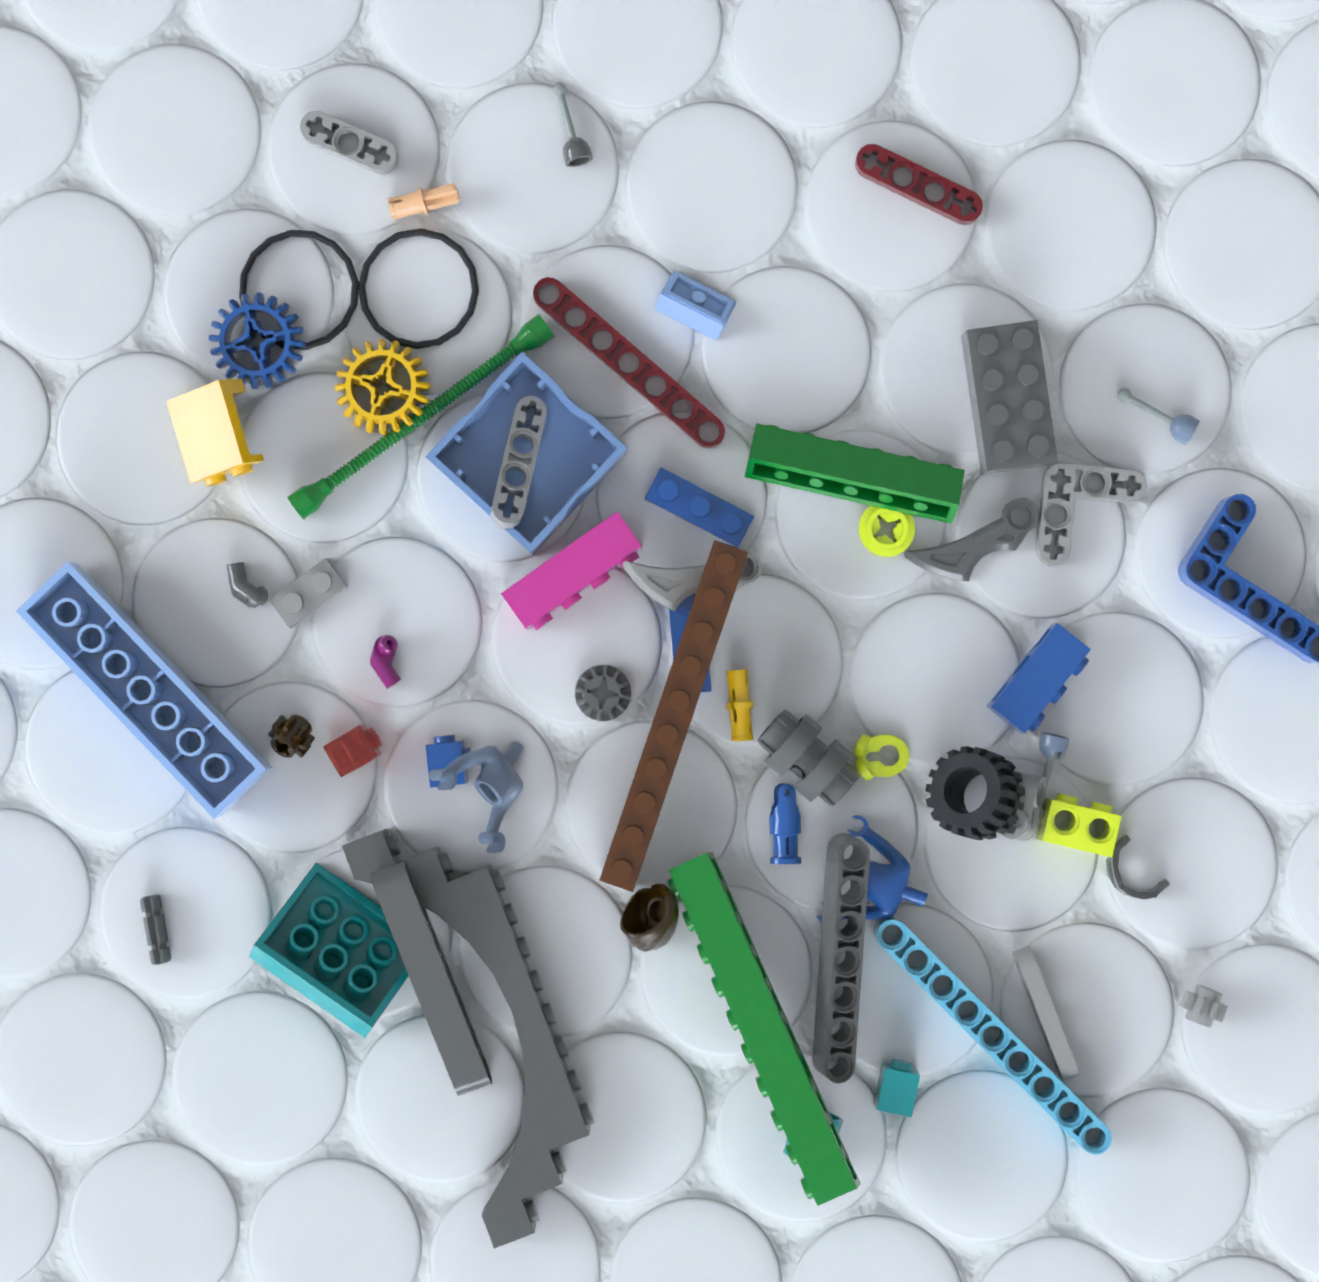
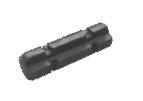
[140,894,171,965]

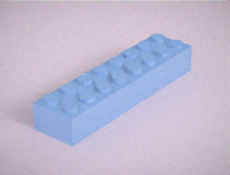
[16,562,273,819]

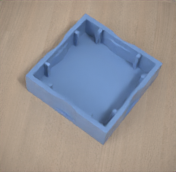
[426,352,628,555]

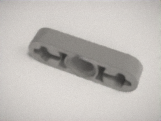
[300,111,398,174]

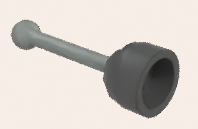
[552,82,593,167]

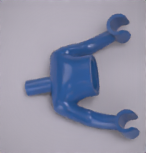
[816,815,928,922]

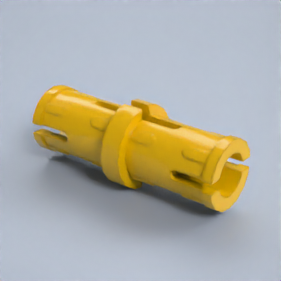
[726,669,754,741]

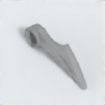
[622,549,762,611]

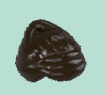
[620,883,679,952]

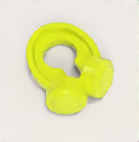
[854,734,910,781]

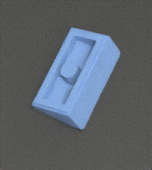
[655,270,736,340]

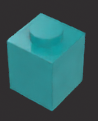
[873,1059,920,1118]

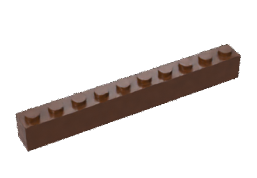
[599,540,748,892]

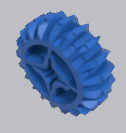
[209,293,306,389]

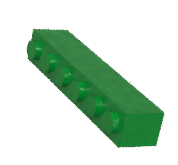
[744,423,965,524]

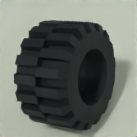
[925,746,1025,841]

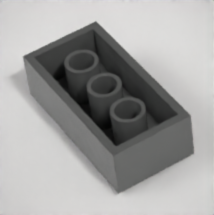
[961,320,1058,475]

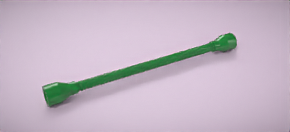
[287,314,555,520]

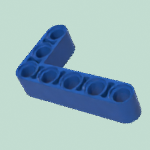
[1178,494,1319,663]

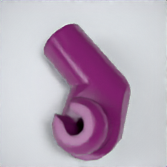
[370,635,402,689]

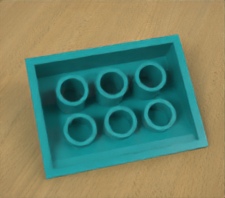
[249,863,409,1038]

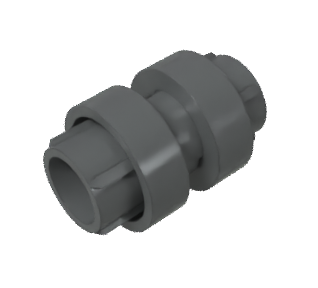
[757,709,860,807]

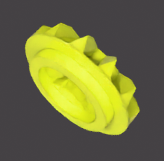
[858,506,915,557]

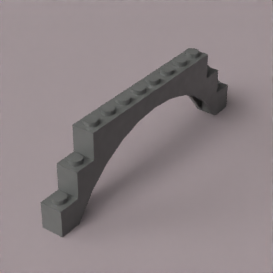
[342,829,594,1249]

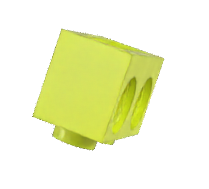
[1037,793,1122,857]

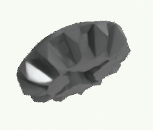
[575,665,631,721]

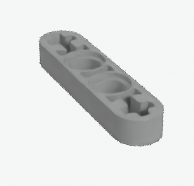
[490,395,547,529]
[1012,946,1080,1081]

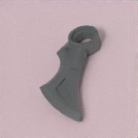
[904,498,1039,582]

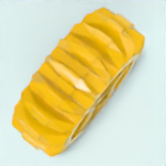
[334,339,431,436]

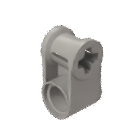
[1002,771,1047,841]

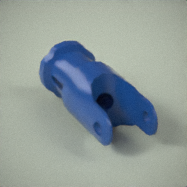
[769,783,802,864]

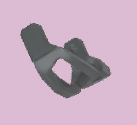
[1106,835,1170,899]

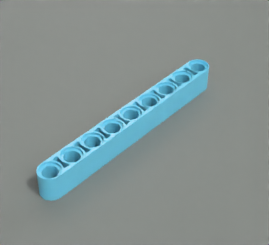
[873,917,1112,1155]

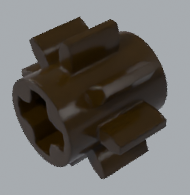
[268,715,315,758]

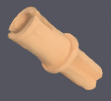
[388,183,460,220]

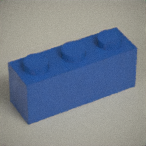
[986,623,1091,733]

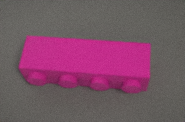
[501,512,642,631]

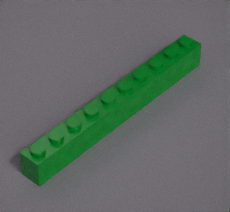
[668,852,861,1206]

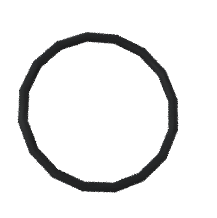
[358,228,479,349]
[239,230,359,350]

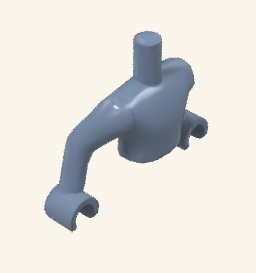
[429,741,524,853]

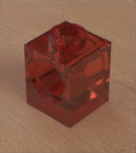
[323,724,383,777]

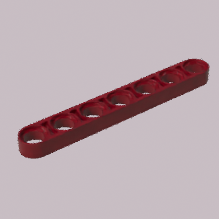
[533,277,725,449]

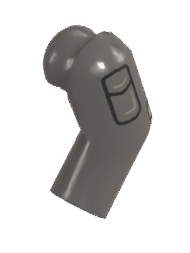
[226,562,268,608]

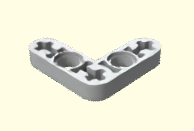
[1036,463,1147,566]

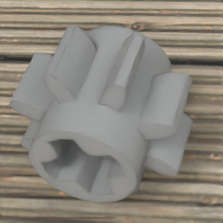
[1180,984,1228,1028]

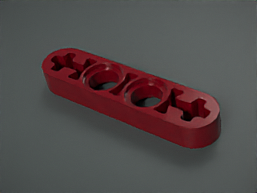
[855,144,983,225]

